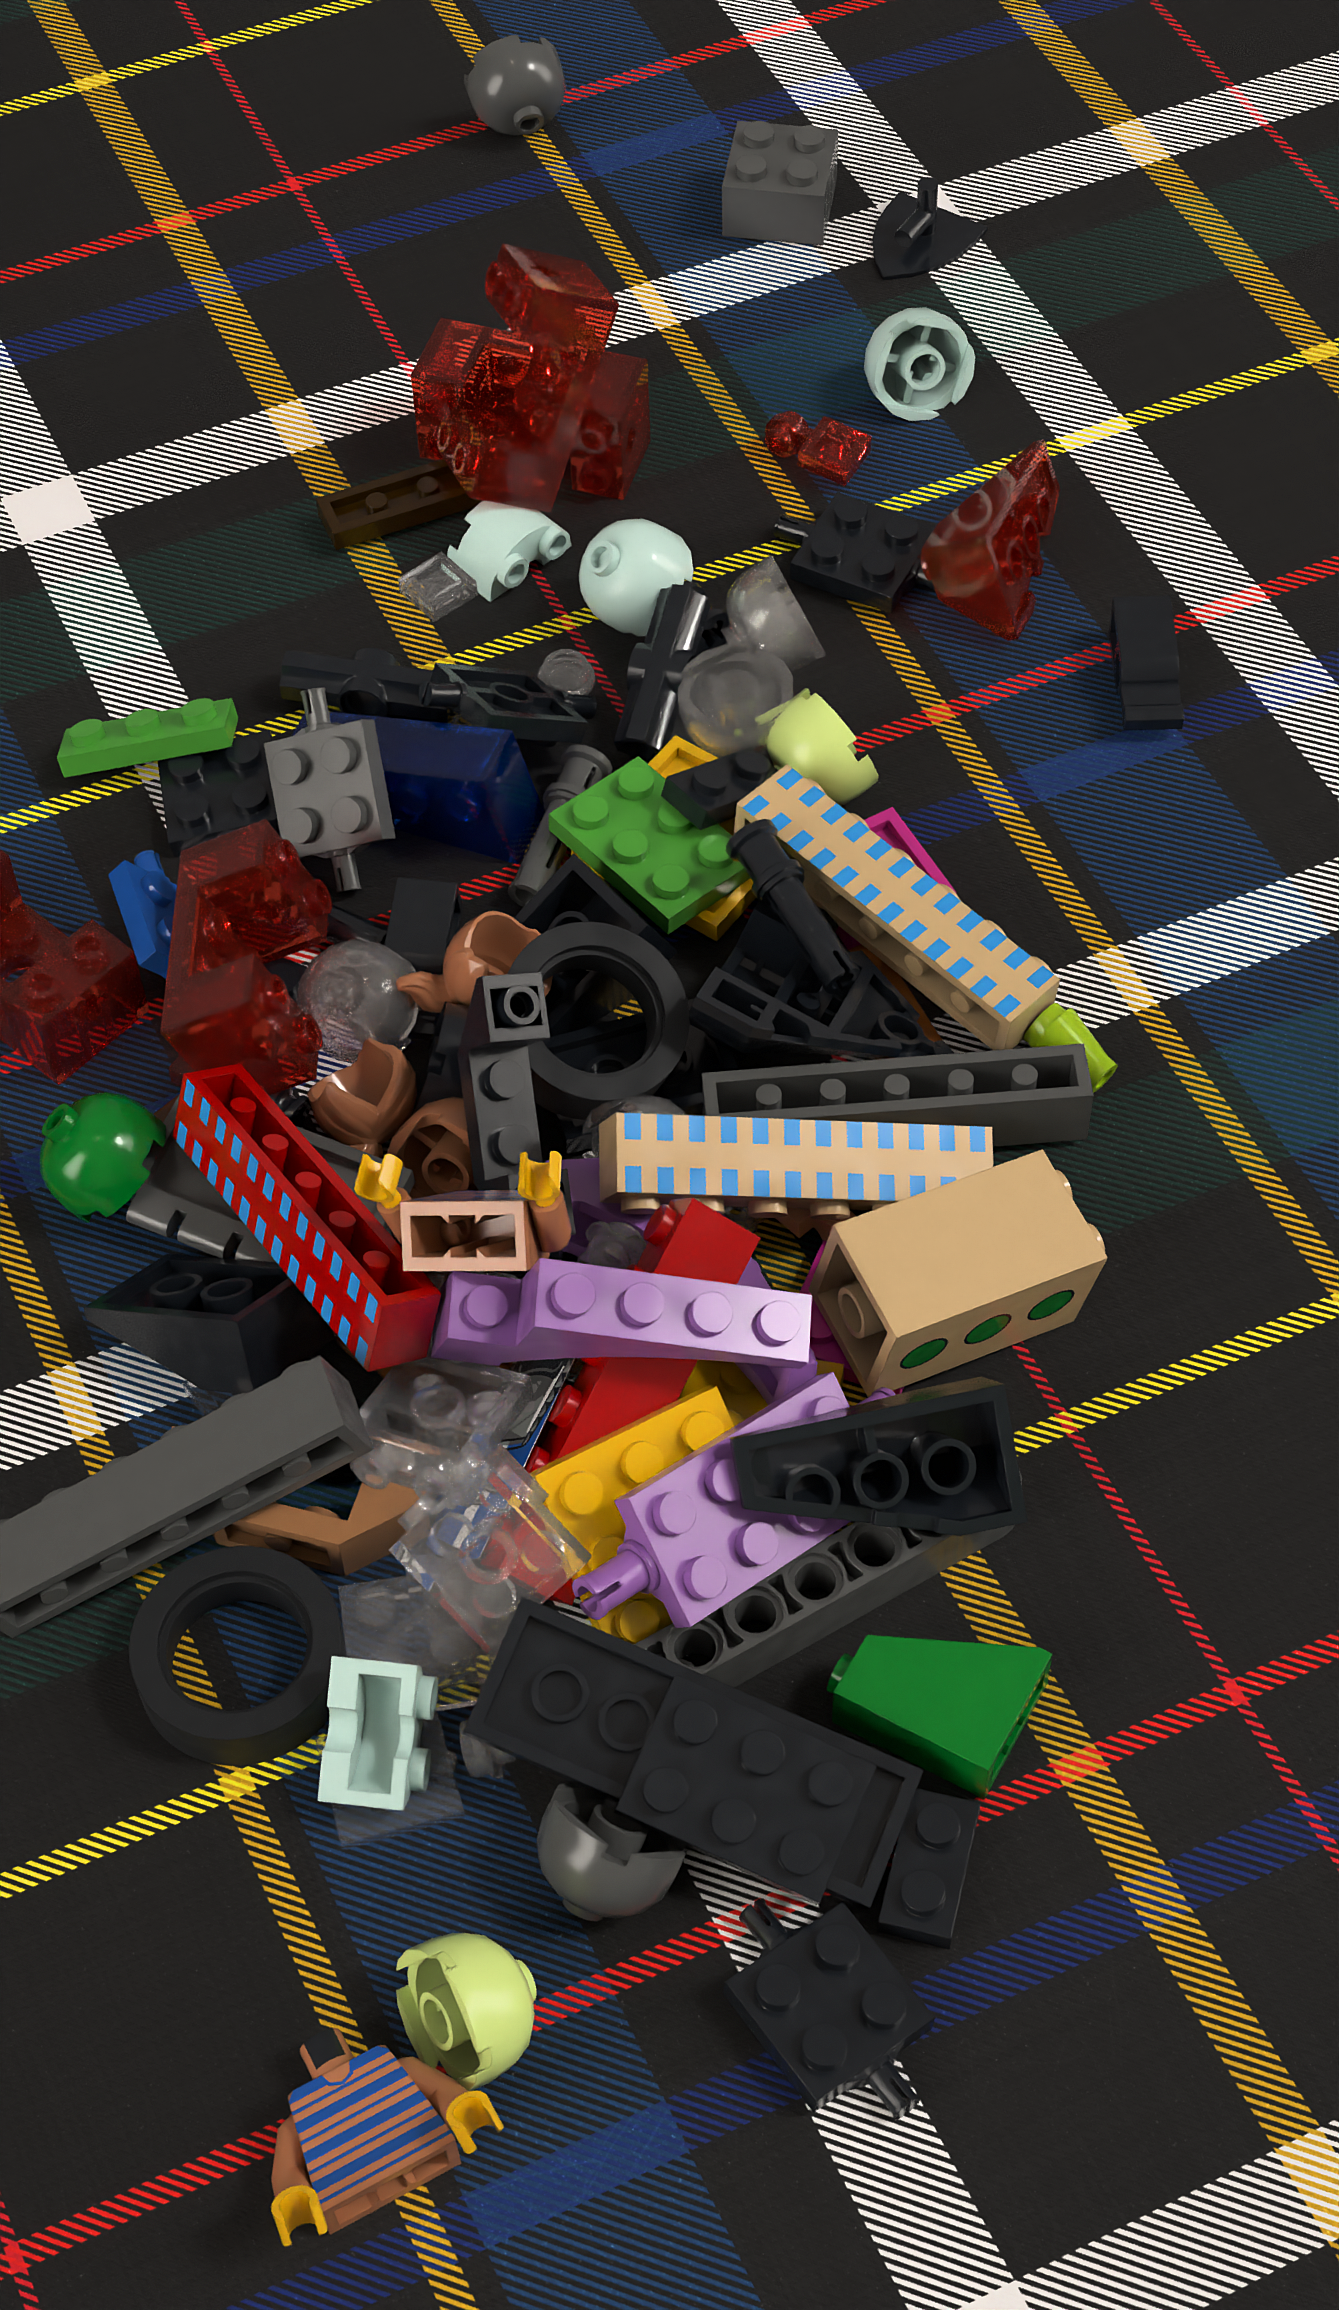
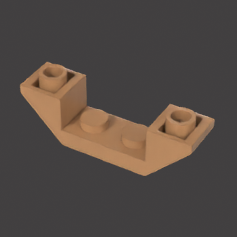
[171,1426,436,1576]

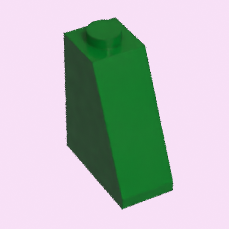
[827,1635,1052,1799]

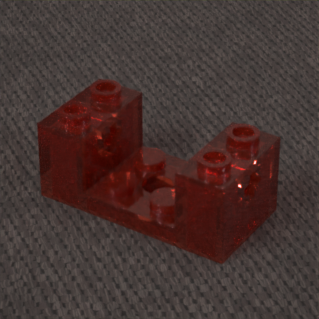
[437,243,619,512]
[411,318,650,500]
[160,819,332,1095]
[0,849,149,1085]

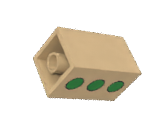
[809,1149,1108,1397]

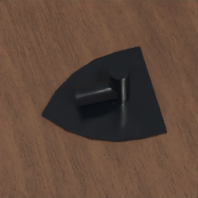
[872,177,988,281]

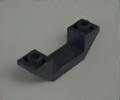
[458,972,576,1236]

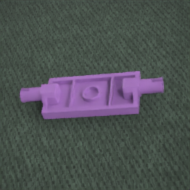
[572,1372,896,1628]

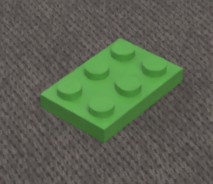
[549,756,750,934]

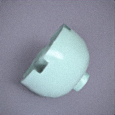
[864,307,975,421]
[578,518,694,636]

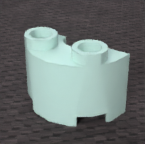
[446,492,572,602]
[318,1656,438,1811]

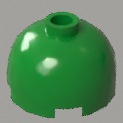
[40,1092,166,1223]

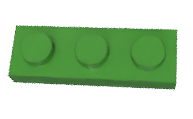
[57,698,238,778]

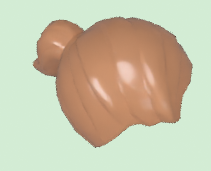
[395,911,553,1013]
[307,1038,417,1159]

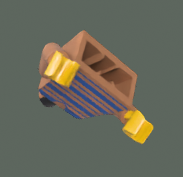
[354,1151,571,1271]
[271,2028,504,2247]

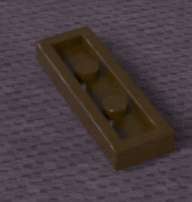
[315,451,490,550]

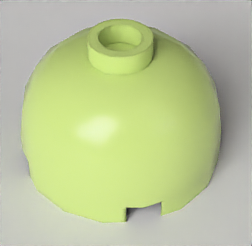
[767,688,879,805]
[396,1933,536,2091]

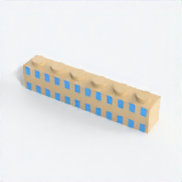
[734,764,1060,1050]
[599,1112,993,1220]

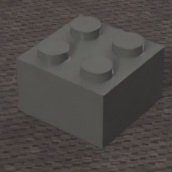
[722,121,838,246]

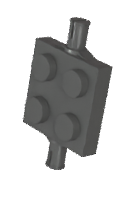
[264,687,396,893]

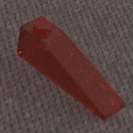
[920,439,1060,641]

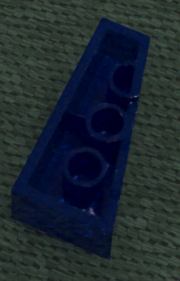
[291,712,545,864]

